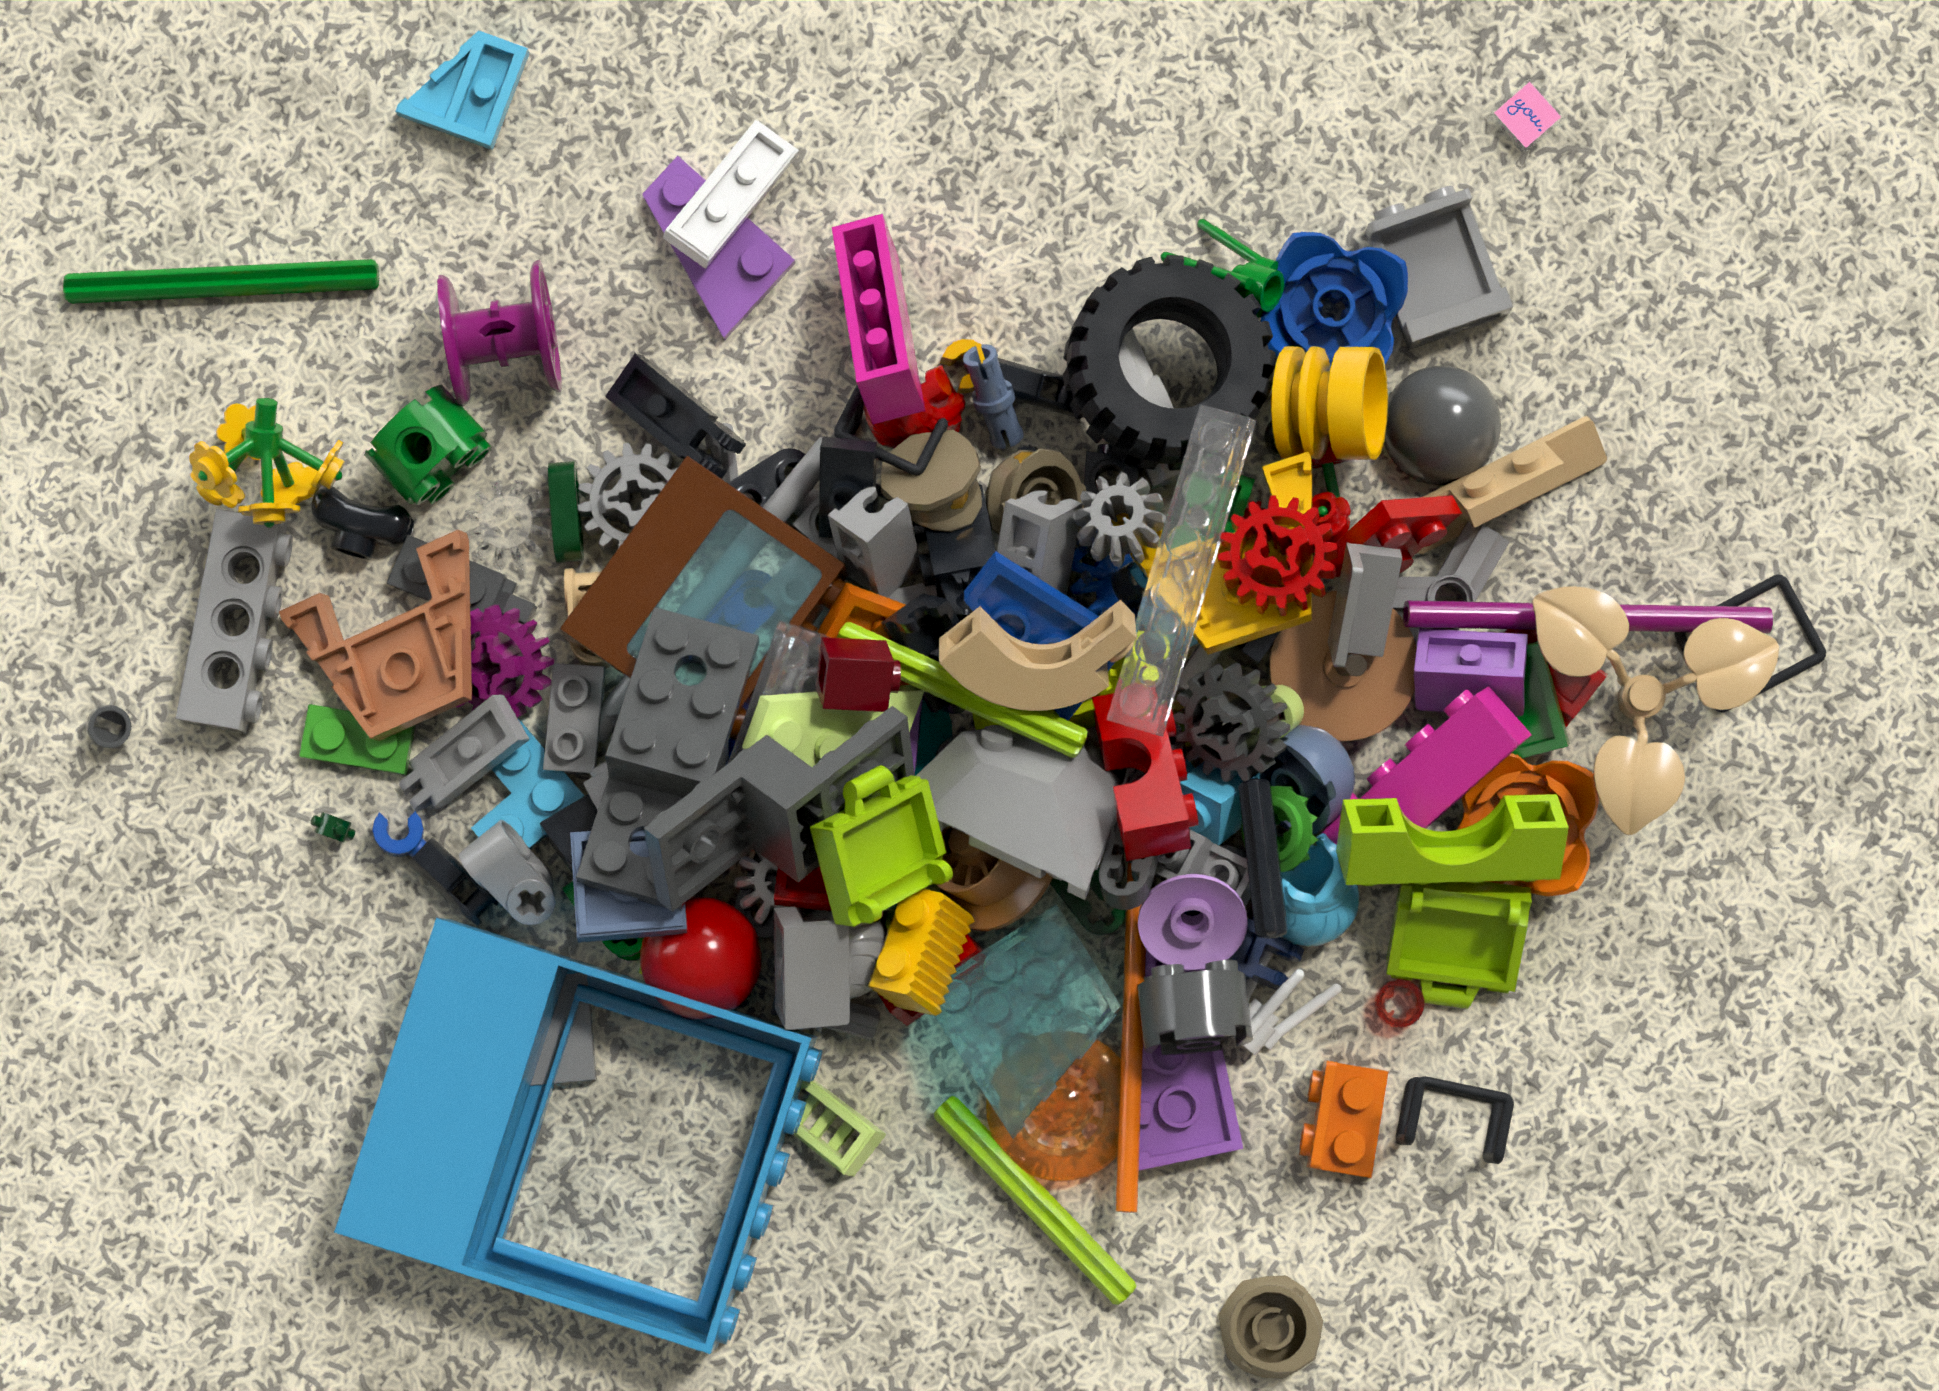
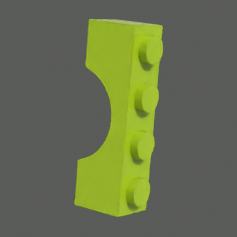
[1336,794,1569,886]

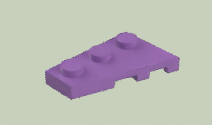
[642,155,796,340]

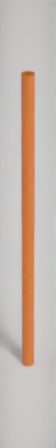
[1116,684,1155,1213]

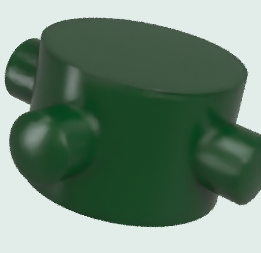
[311,812,355,843]

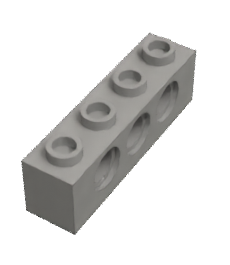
[176,508,293,734]

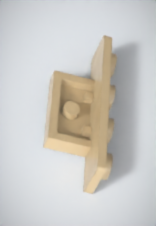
[1418,416,1607,554]

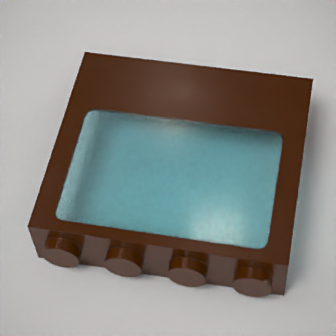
[560,456,848,742]

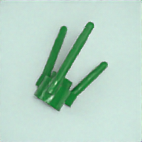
[1160,219,1284,318]

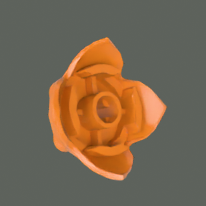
[1457,753,1599,897]

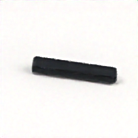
[1238,778,1288,939]

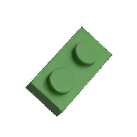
[299,704,416,775]

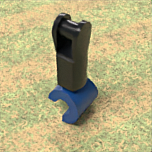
[373,811,499,927]

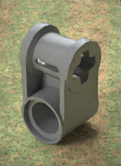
[459,820,555,925]

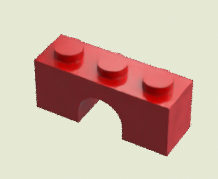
[1092,685,1199,861]

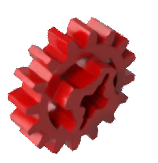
[1218,495,1338,616]

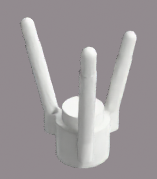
[1234,936,1342,1055]

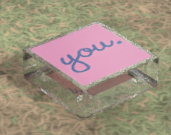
[1489,78,1565,155]

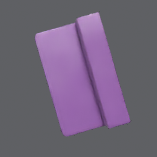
[1414,628,1528,716]

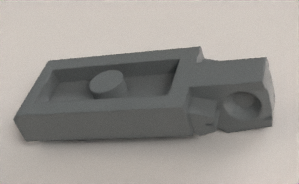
[387,535,538,624]

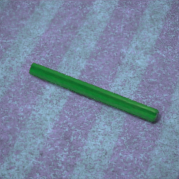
[63,259,380,304]

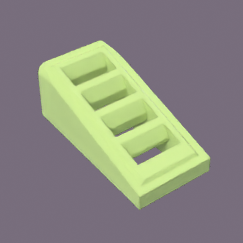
[794,1080,886,1177]

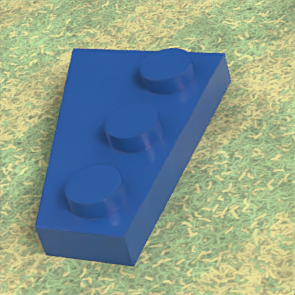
[964,551,1115,720]

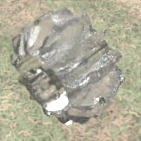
[463,480,553,570]

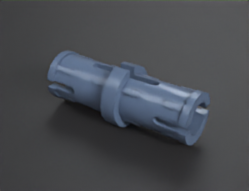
[963,344,1024,449]

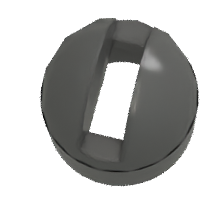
[86,705,132,748]

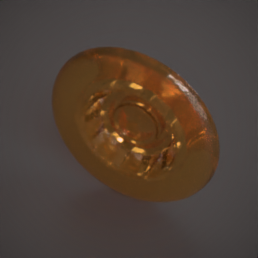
[986,1030,1121,1181]

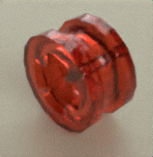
[1375,979,1425,1028]

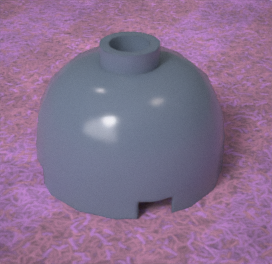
[1259,725,1356,834]

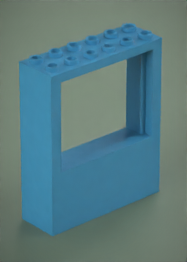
[334,918,823,1354]

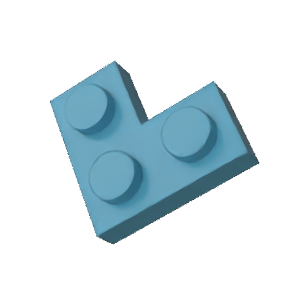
[471,718,585,850]

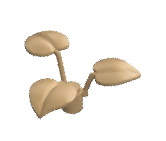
[1532,586,1779,836]

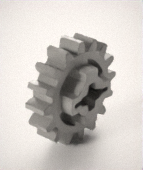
[578,443,678,551]

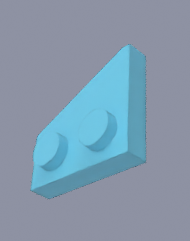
[395,30,530,150]

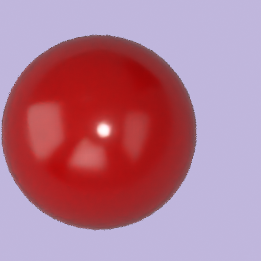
[640,897,762,1019]

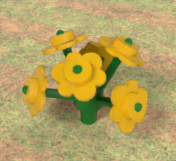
[189,398,345,528]

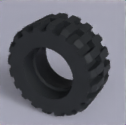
[1063,255,1276,471]

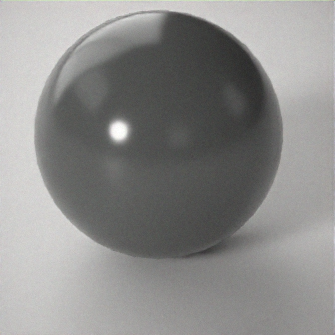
[1384,365,1501,485]

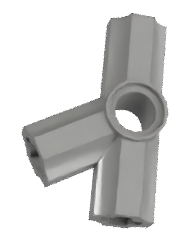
[1393,521,1509,648]

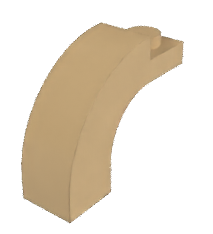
[939,600,1137,711]

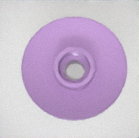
[1138,874,1247,970]

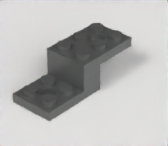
[576,607,759,910]
[644,706,915,912]

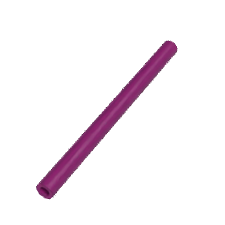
[1403,600,1773,634]

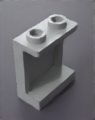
[1365,186,1513,350]

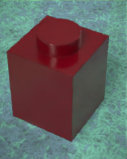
[815,637,901,712]

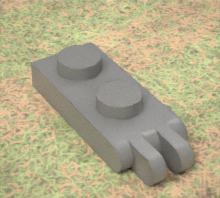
[399,695,530,812]

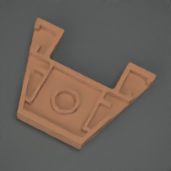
[279,529,472,741]

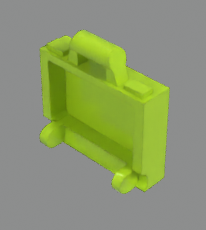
[810,765,953,927]
[1386,882,1532,1009]

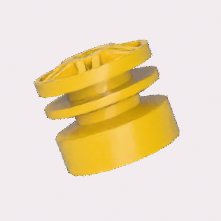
[1271,346,1388,460]

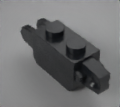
[912,483,995,621]

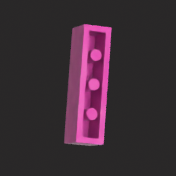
[832,214,925,424]
[1322,686,1532,845]

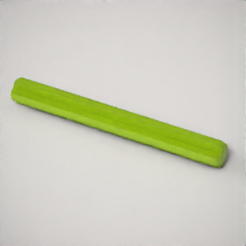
[837,622,1088,758]
[933,1096,1136,1305]

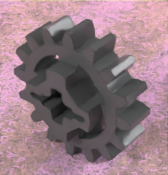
[1173,663,1290,782]

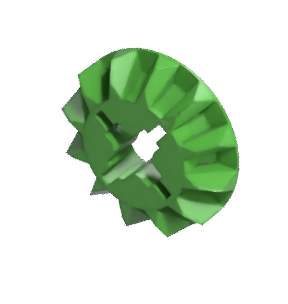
[1241,786,1318,872]

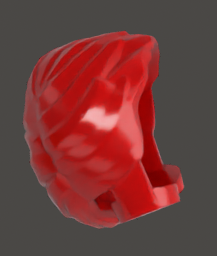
[863,365,966,449]

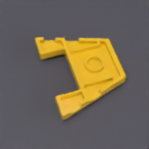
[1111,451,1312,655]

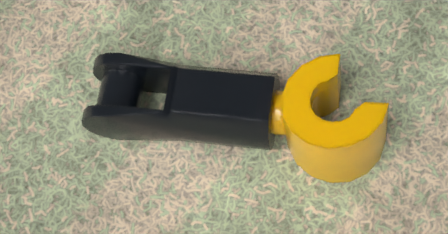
[939,339,1075,416]

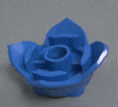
[1260,232,1408,368]

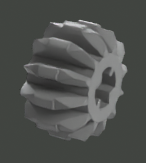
[1073,471,1167,568]

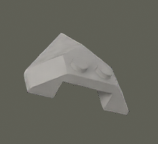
[916,725,1124,900]

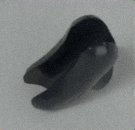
[311,486,414,560]

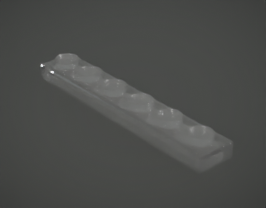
[1107,404,1256,736]

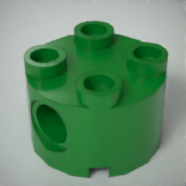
[364,384,492,505]

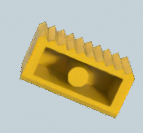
[868,889,975,1016]

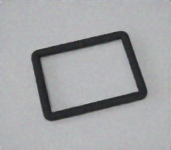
[1674,574,1826,713]

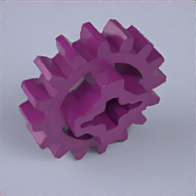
[456,604,555,718]

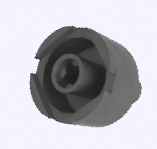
[1137,960,1253,1055]

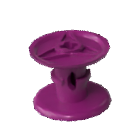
[437,259,562,407]

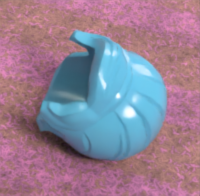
[1281,833,1359,947]

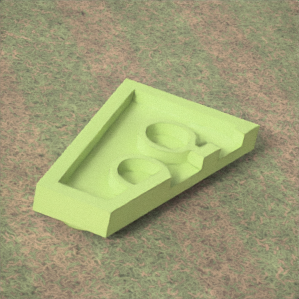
[742,685,924,767]

